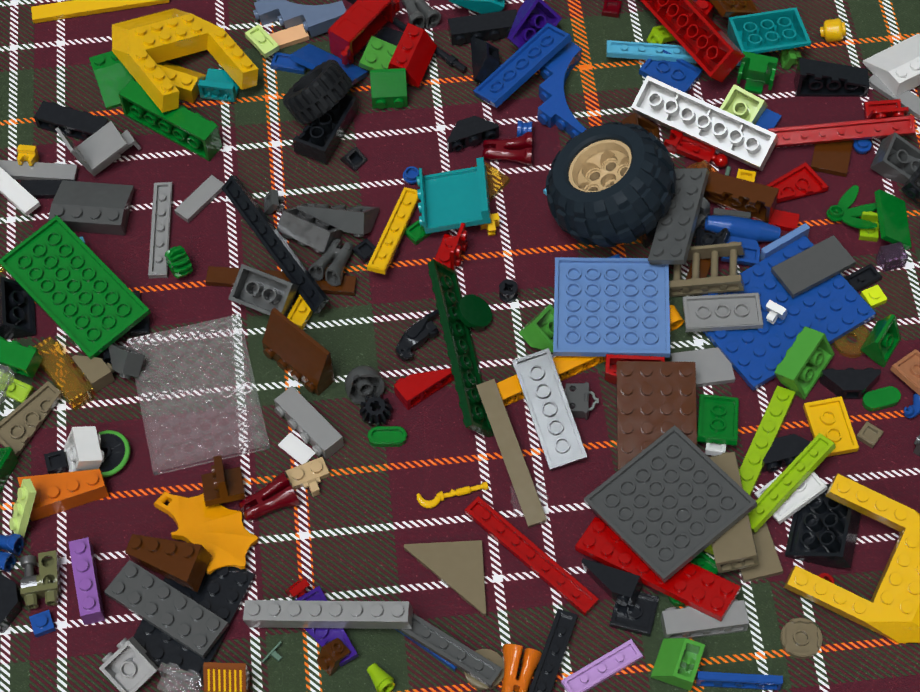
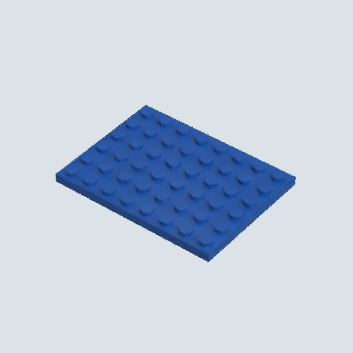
[702,236,876,391]

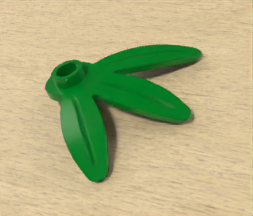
[826,185,878,229]

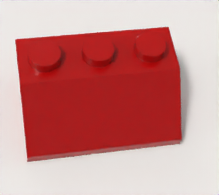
[388,23,437,88]

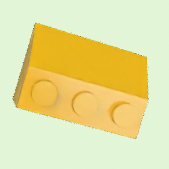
[157,61,206,104]

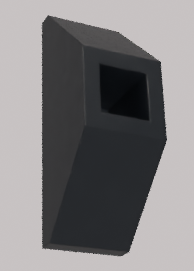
[471,37,500,84]
[447,116,499,153]
[819,368,881,399]
[762,434,810,472]
[0,574,22,634]

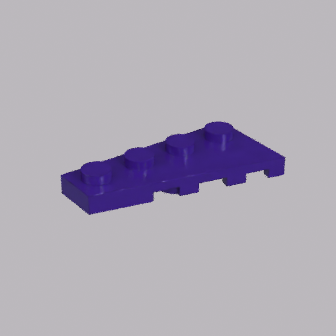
[295,586,359,667]

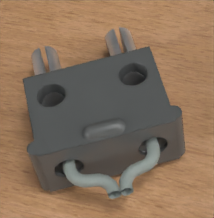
[564,382,599,420]

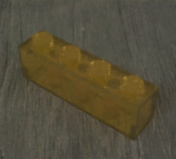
[33,336,94,411]

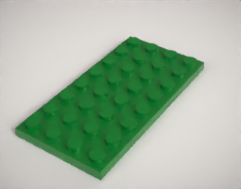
[0,215,151,360]

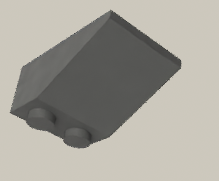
[870,132,920,188]

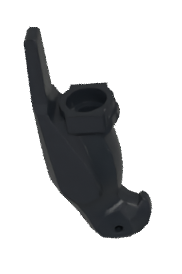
[395,309,439,360]

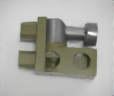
[20,550,62,610]

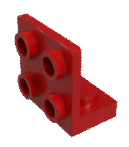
[434,223,468,271]

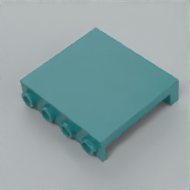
[416,157,491,234]

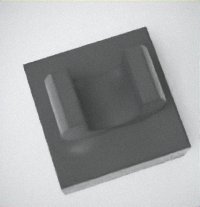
[264,189,285,215]

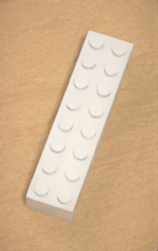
[631,76,778,171]

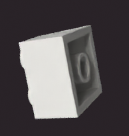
[64,426,104,472]

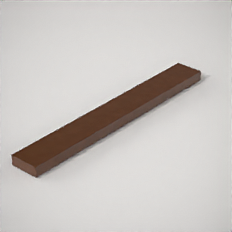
[205,266,357,296]

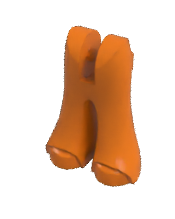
[501,644,542,692]

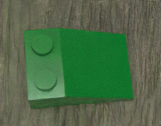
[89,51,134,110]

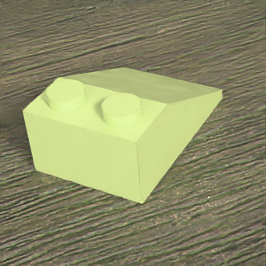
[720,84,768,124]

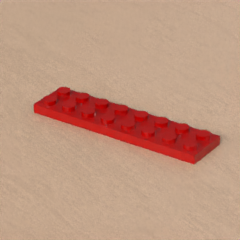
[575,517,741,621]

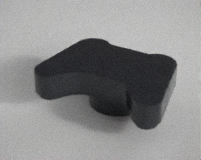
[695,227,730,246]

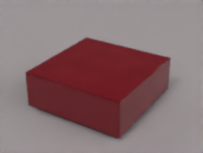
[602,0,622,18]

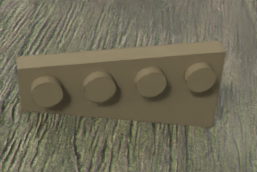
[0,381,62,457]

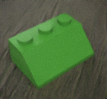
[774,326,835,400]

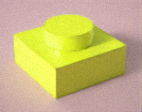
[860,284,887,309]

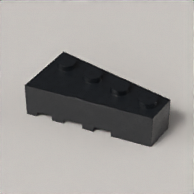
[794,58,870,97]
[293,94,358,164]

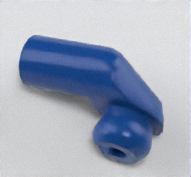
[903,394,920,418]

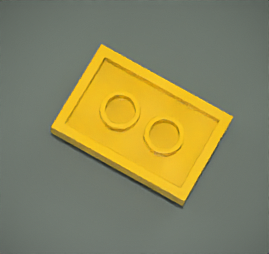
[803,396,859,457]

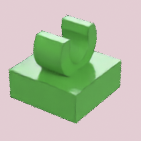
[779,48,802,70]

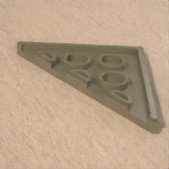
[404,540,486,616]

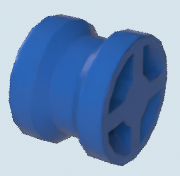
[517,120,533,137]

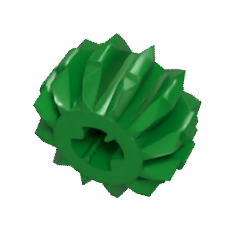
[165,245,193,279]

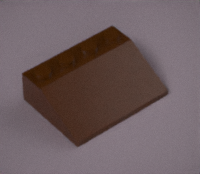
[262,307,335,396]

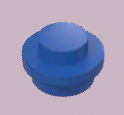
[853,139,872,154]
[403,166,419,184]

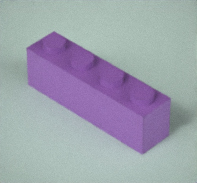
[68,537,105,625]

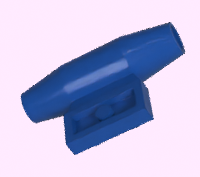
[704,215,781,266]

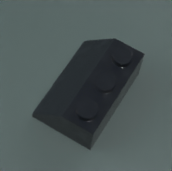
[0,276,36,340]

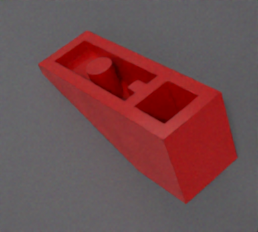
[394,368,455,410]

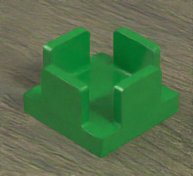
[737,51,779,94]

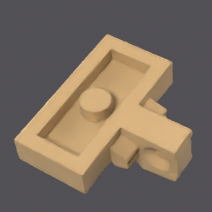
[285,457,330,497]

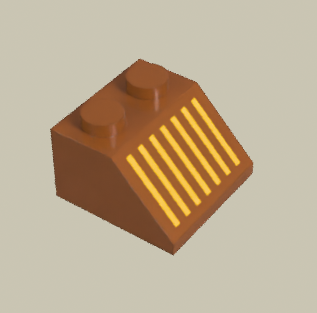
[203,662,251,692]

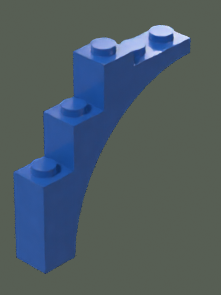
[537,41,586,138]

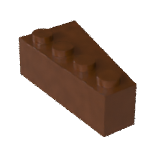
[703,171,779,223]
[125,534,212,593]

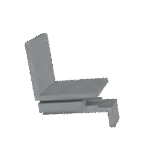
[55,121,141,176]

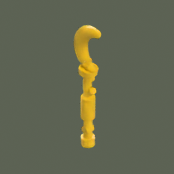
[417,482,488,509]

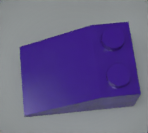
[507,0,562,49]

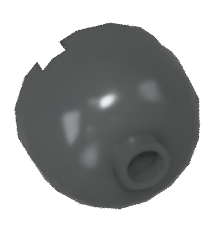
[345,365,384,404]

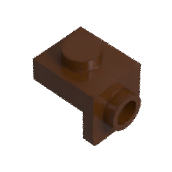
[317,638,350,676]

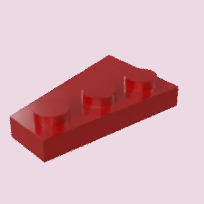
[766,162,829,203]

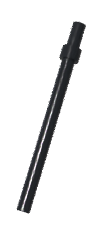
[392,17,467,73]

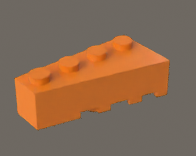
[17,469,109,521]

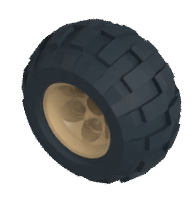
[546,122,676,247]

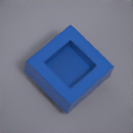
[29,610,56,638]

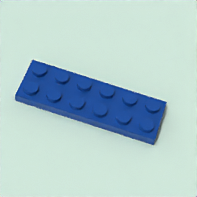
[473,23,572,108]

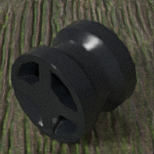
[499,279,518,303]

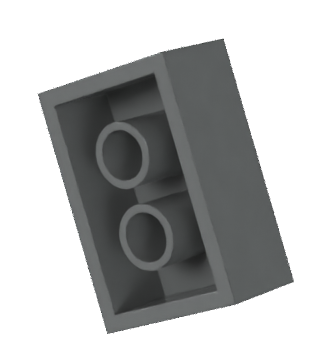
[228,264,299,317]

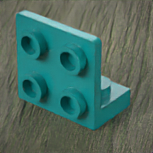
[198,68,239,102]

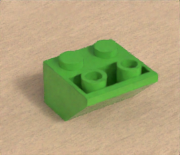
[650,638,705,691]

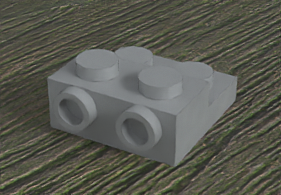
[99,637,159,692]

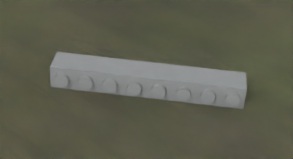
[243,600,413,629]

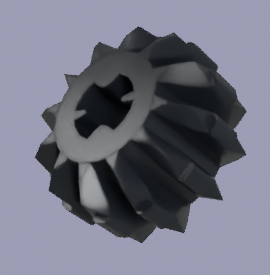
[359,393,393,427]

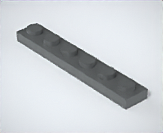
[397,613,502,688]

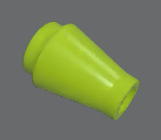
[367,663,395,692]

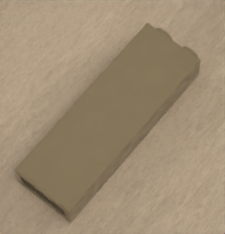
[709,452,760,573]

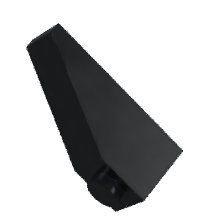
[581,558,642,607]

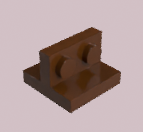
[201,455,246,507]

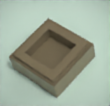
[856,421,884,449]

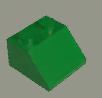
[370,68,408,109]

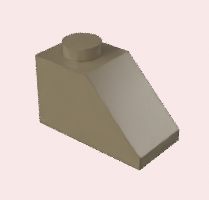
[72,355,115,393]

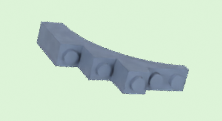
[253,0,346,38]

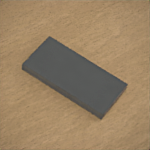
[771,235,856,298]

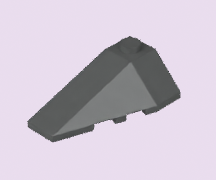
[297,203,379,237]

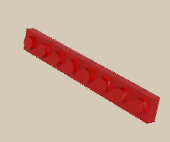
[767,115,916,148]
[465,496,599,616]

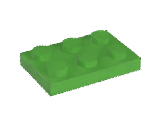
[359,36,408,86]

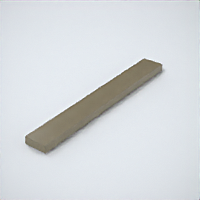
[476,379,547,528]

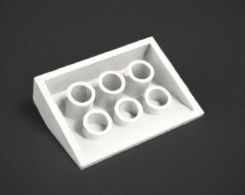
[862,34,920,97]

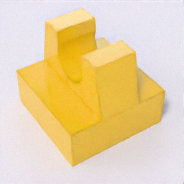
[17,144,39,166]
[480,213,500,236]

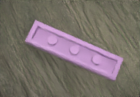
[561,639,643,692]

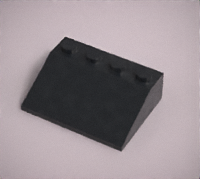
[785,484,861,568]

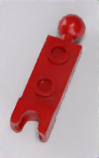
[664,129,728,168]

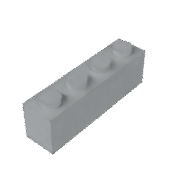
[274,386,344,460]
[660,599,749,639]

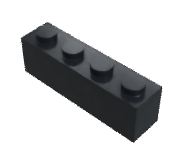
[448,9,517,46]
[34,101,109,141]

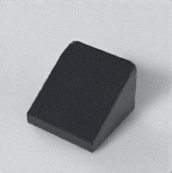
[340,146,368,171]

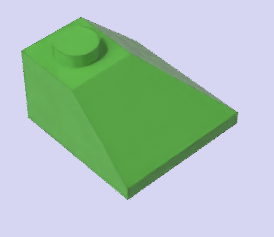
[518,304,554,353]

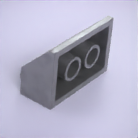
[277,206,344,253]

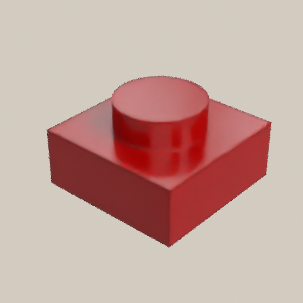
[285,578,310,598]

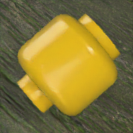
[820,18,846,42]

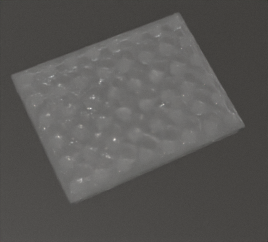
[127,314,270,476]

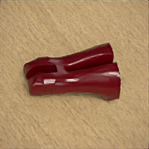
[482,132,533,165]
[238,472,301,522]

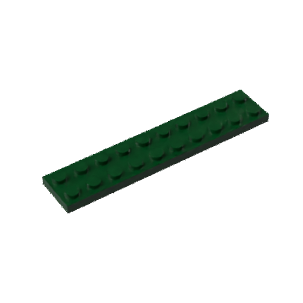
[428,260,494,437]

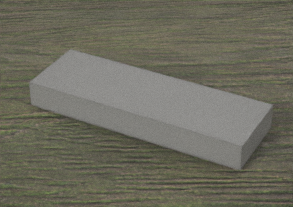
[174,175,224,223]

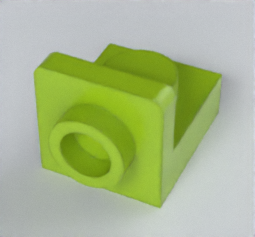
[647,25,676,44]
[859,211,879,242]

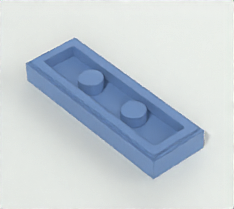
[760,223,810,261]

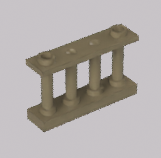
[669,242,745,297]

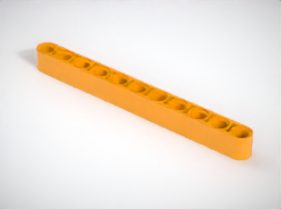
[496,305,684,407]

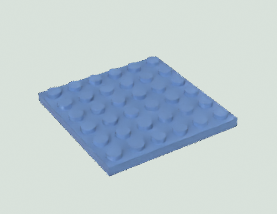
[553,257,670,358]

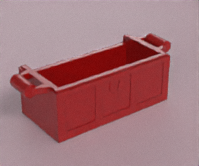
[328,0,400,65]

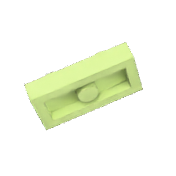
[245,24,280,58]

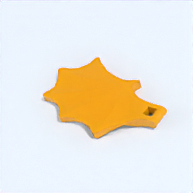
[154,492,258,574]

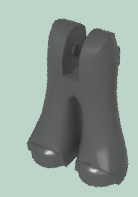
[401,0,441,29]
[308,238,354,286]

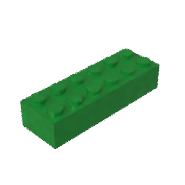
[118,79,222,162]

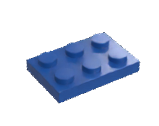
[639,50,703,93]

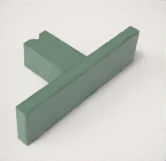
[262,641,282,664]

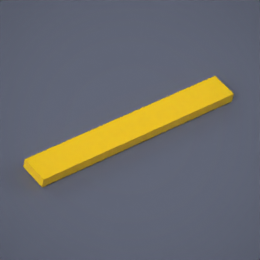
[31,0,170,24]

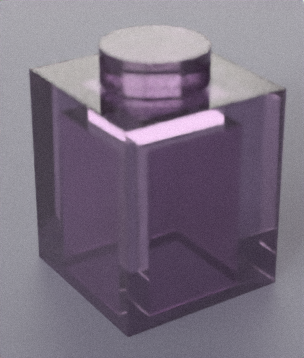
[876,242,908,272]

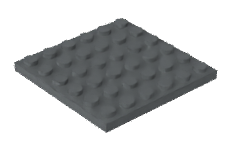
[584,425,757,583]

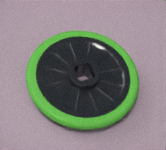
[99,430,130,478]

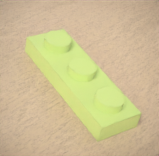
[9,479,37,538]

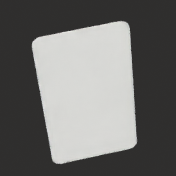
[278,433,315,464]

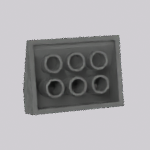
[48,180,134,235]

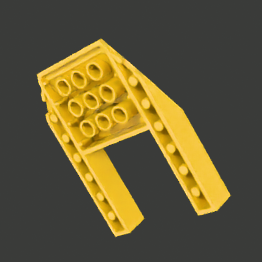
[112,8,258,113]
[783,474,920,643]

